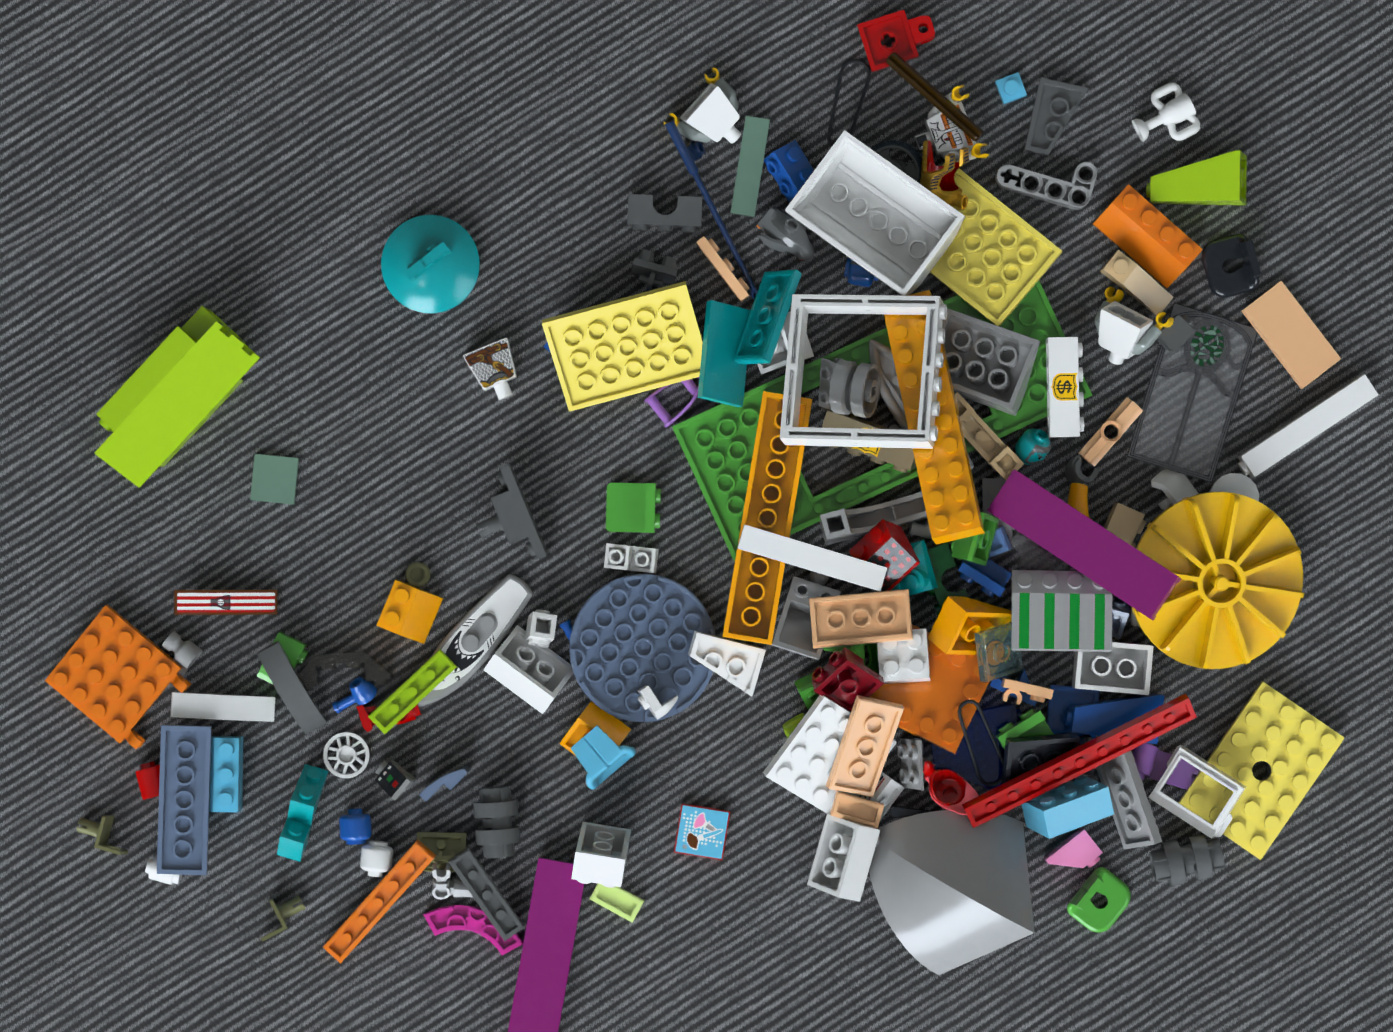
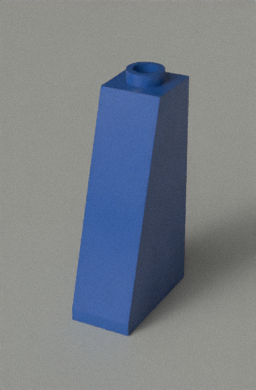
[1063,693,1165,744]

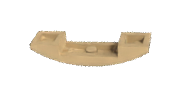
[955,392,1024,481]

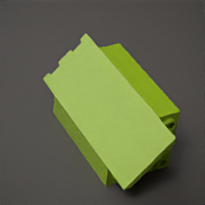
[94,306,260,488]

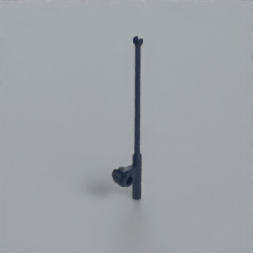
[665,120,758,299]

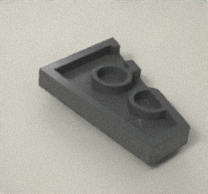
[1024,78,1089,156]

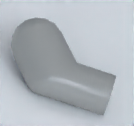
[909,522,932,539]

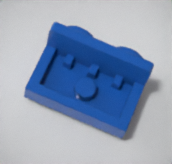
[764,140,814,201]
[958,558,1012,597]

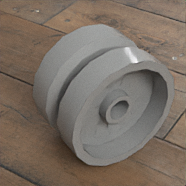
[829,360,881,418]

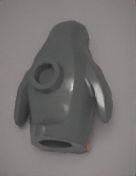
[757,206,815,261]

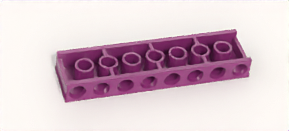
[987,469,1181,621]
[508,857,585,1032]

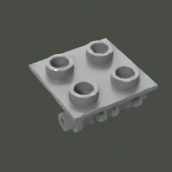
[898,738,925,790]

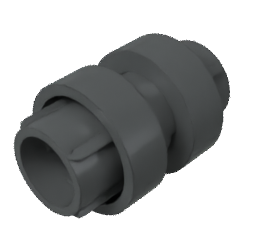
[473,786,520,858]
[1149,834,1224,886]

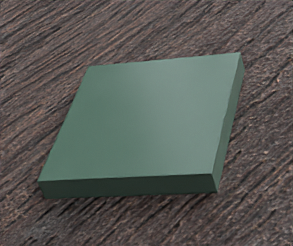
[250,454,299,505]

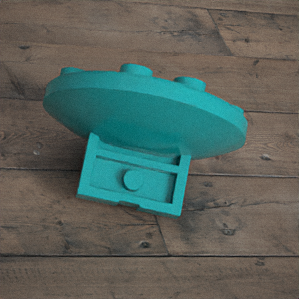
[381,215,480,314]

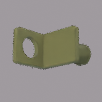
[77,814,129,855]
[261,895,305,942]

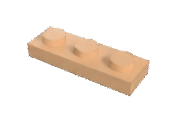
[696,236,750,302]

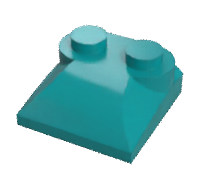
[890,540,938,596]

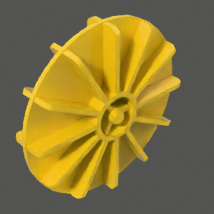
[1131,491,1304,669]

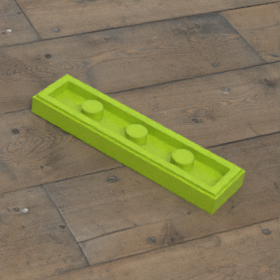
[368,649,457,734]

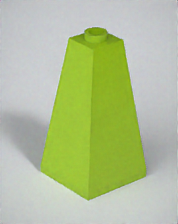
[1146,150,1247,205]

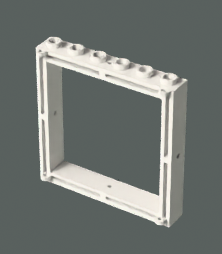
[780,294,947,449]

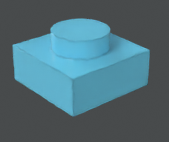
[995,72,1027,105]

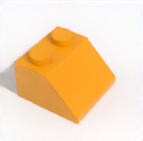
[376,580,443,644]
[559,701,631,756]

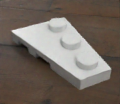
[688,631,766,696]

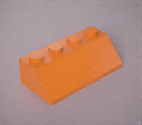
[1093,184,1203,289]

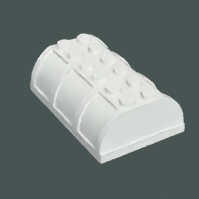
[785,130,965,296]

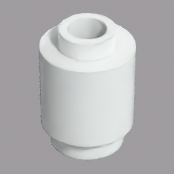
[145,855,182,885]

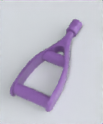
[644,377,699,428]

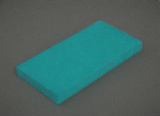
[733,269,802,364]
[698,300,751,407]

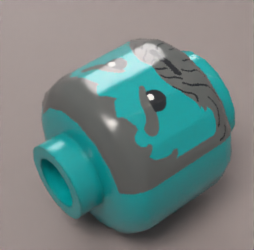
[1015,428,1052,465]

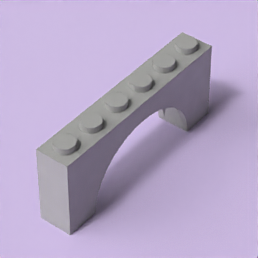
[819,491,927,546]

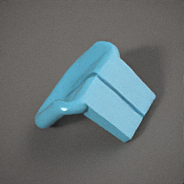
[571,725,636,790]

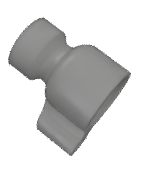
[162,631,203,676]

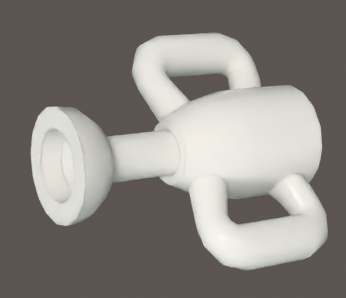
[1132,82,1200,142]

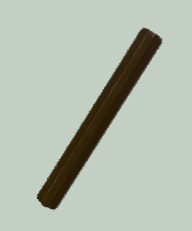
[886,52,983,141]

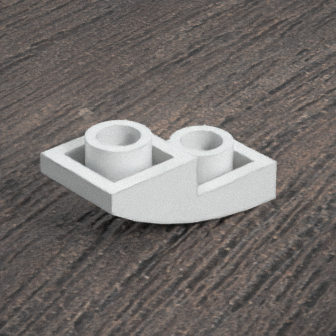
[604,543,659,573]

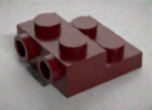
[812,648,884,712]

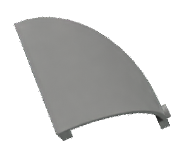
[869,810,1035,975]

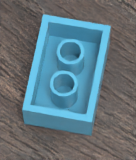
[1021,775,1114,839]

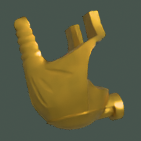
[920,140,969,210]

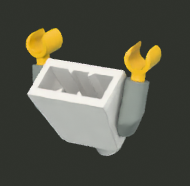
[664,67,741,144]
[1094,287,1174,365]

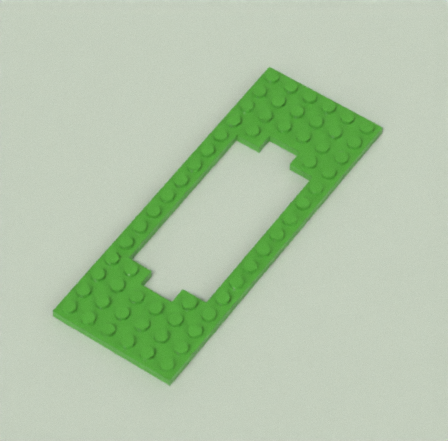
[672,281,1093,561]

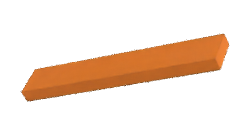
[323,840,436,963]

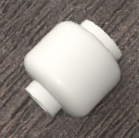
[360,840,393,877]

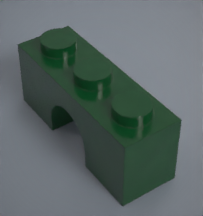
[927,543,968,616]

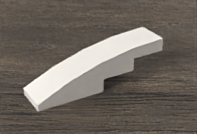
[170,692,275,722]

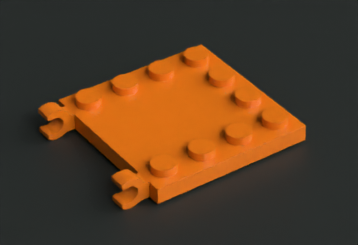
[869,624,997,754]

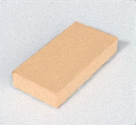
[830,790,884,828]

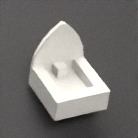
[637,685,678,720]

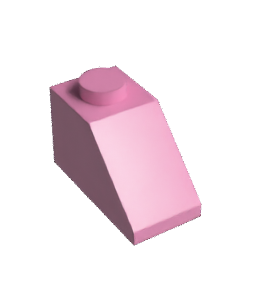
[1043,828,1103,868]

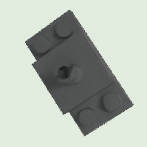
[476,464,549,559]

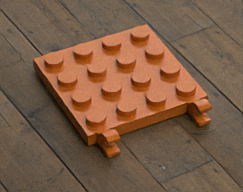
[45,605,191,750]

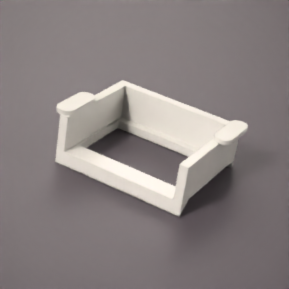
[1148,745,1247,839]

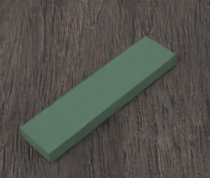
[730,116,770,217]

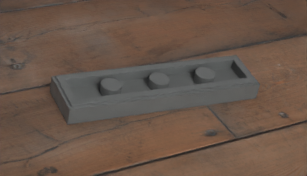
[448,846,525,941]

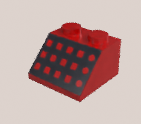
[849,519,920,592]

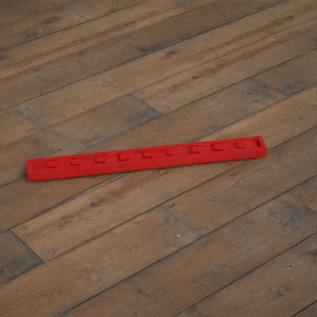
[962,694,1197,828]

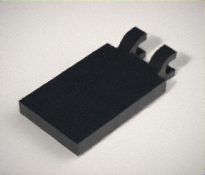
[1001,733,1094,784]

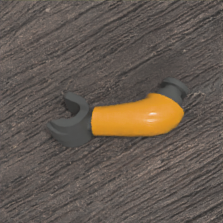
[1065,454,1100,520]

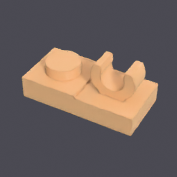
[1001,678,1054,705]

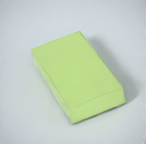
[589,883,644,923]

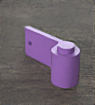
[1132,743,1200,790]

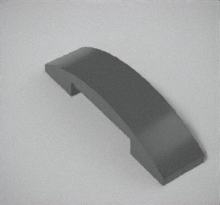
[257,641,327,734]

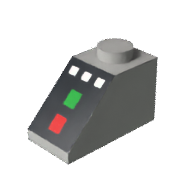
[375,759,415,801]

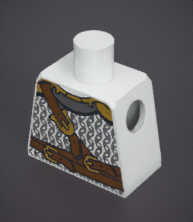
[463,338,517,400]

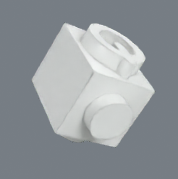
[525,610,557,647]

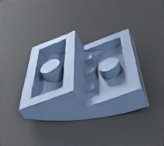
[419,766,471,801]

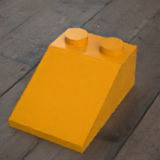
[928,596,1011,655]

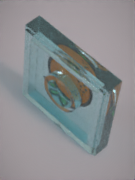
[974,622,1023,682]

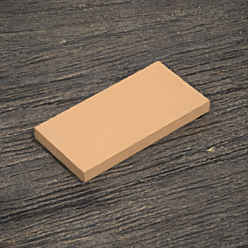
[1242,281,1341,389]
[809,589,913,648]
[826,695,904,797]

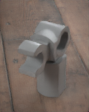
[432,863,473,900]

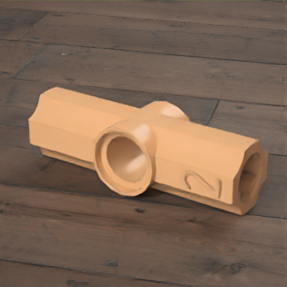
[1078,397,1143,467]

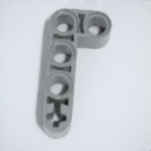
[995,162,1097,210]

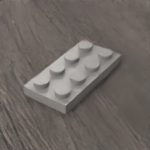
[1096,750,1162,850]

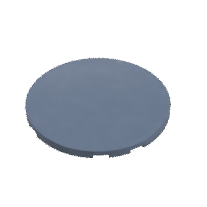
[569,574,716,722]

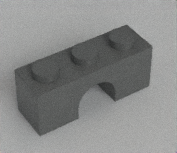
[627,194,703,233]

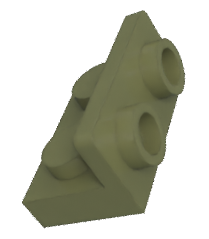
[417,832,467,872]

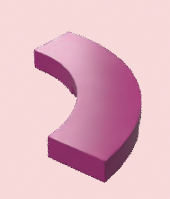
[423,905,523,955]

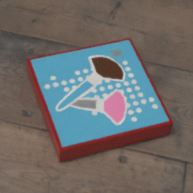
[674,803,730,860]

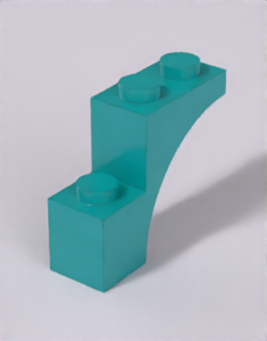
[277,764,329,862]

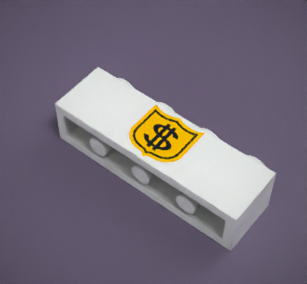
[1046,337,1084,438]

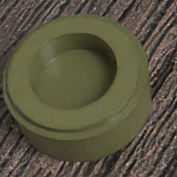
[405,562,431,587]

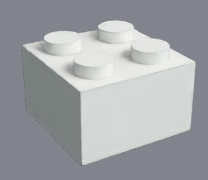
[877,629,931,684]

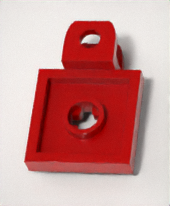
[857,10,935,72]

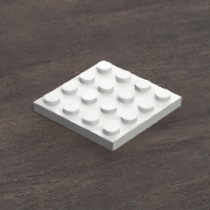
[763,695,897,814]

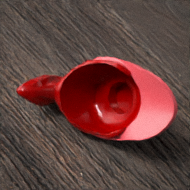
[923,761,978,815]

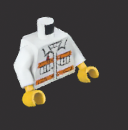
[915,85,989,162]

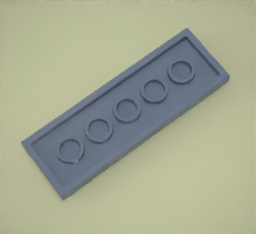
[157,725,212,875]

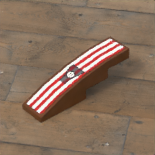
[174,590,277,615]

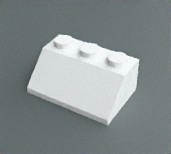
[484,625,573,714]

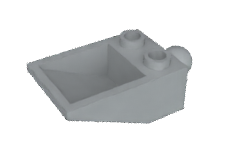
[772,571,841,660]

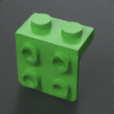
[606,483,661,533]
[996,709,1053,750]

